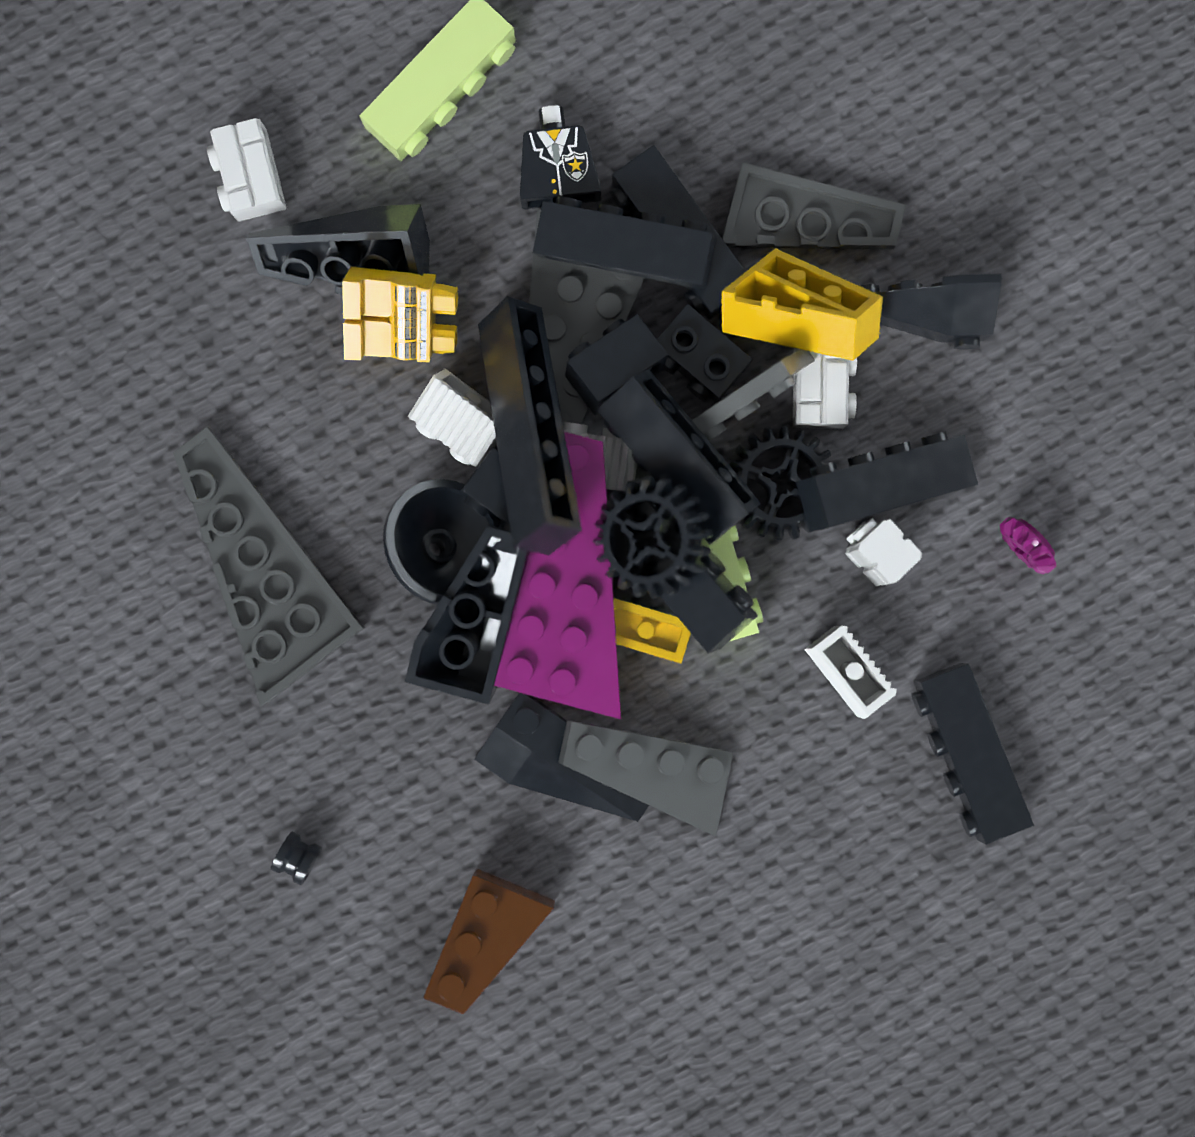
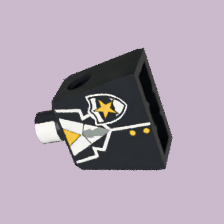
[520,105,601,210]

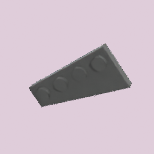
[722,162,906,250]
[692,349,815,441]
[558,720,733,836]

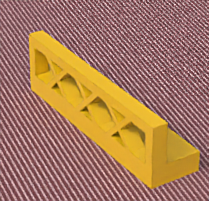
[614,598,691,664]

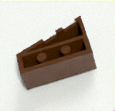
[423,868,555,1015]

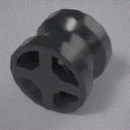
[271,831,322,886]

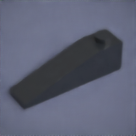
[246,204,430,295]
[858,273,1002,350]
[405,525,528,705]
[474,693,649,822]

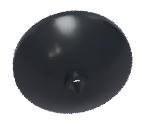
[383,479,501,605]

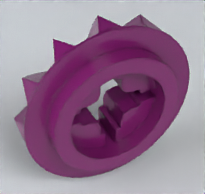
[999,516,1057,574]

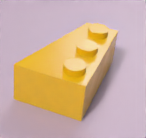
[722,248,882,361]

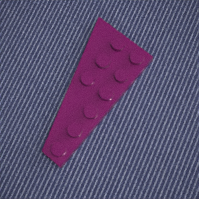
[494,432,621,719]

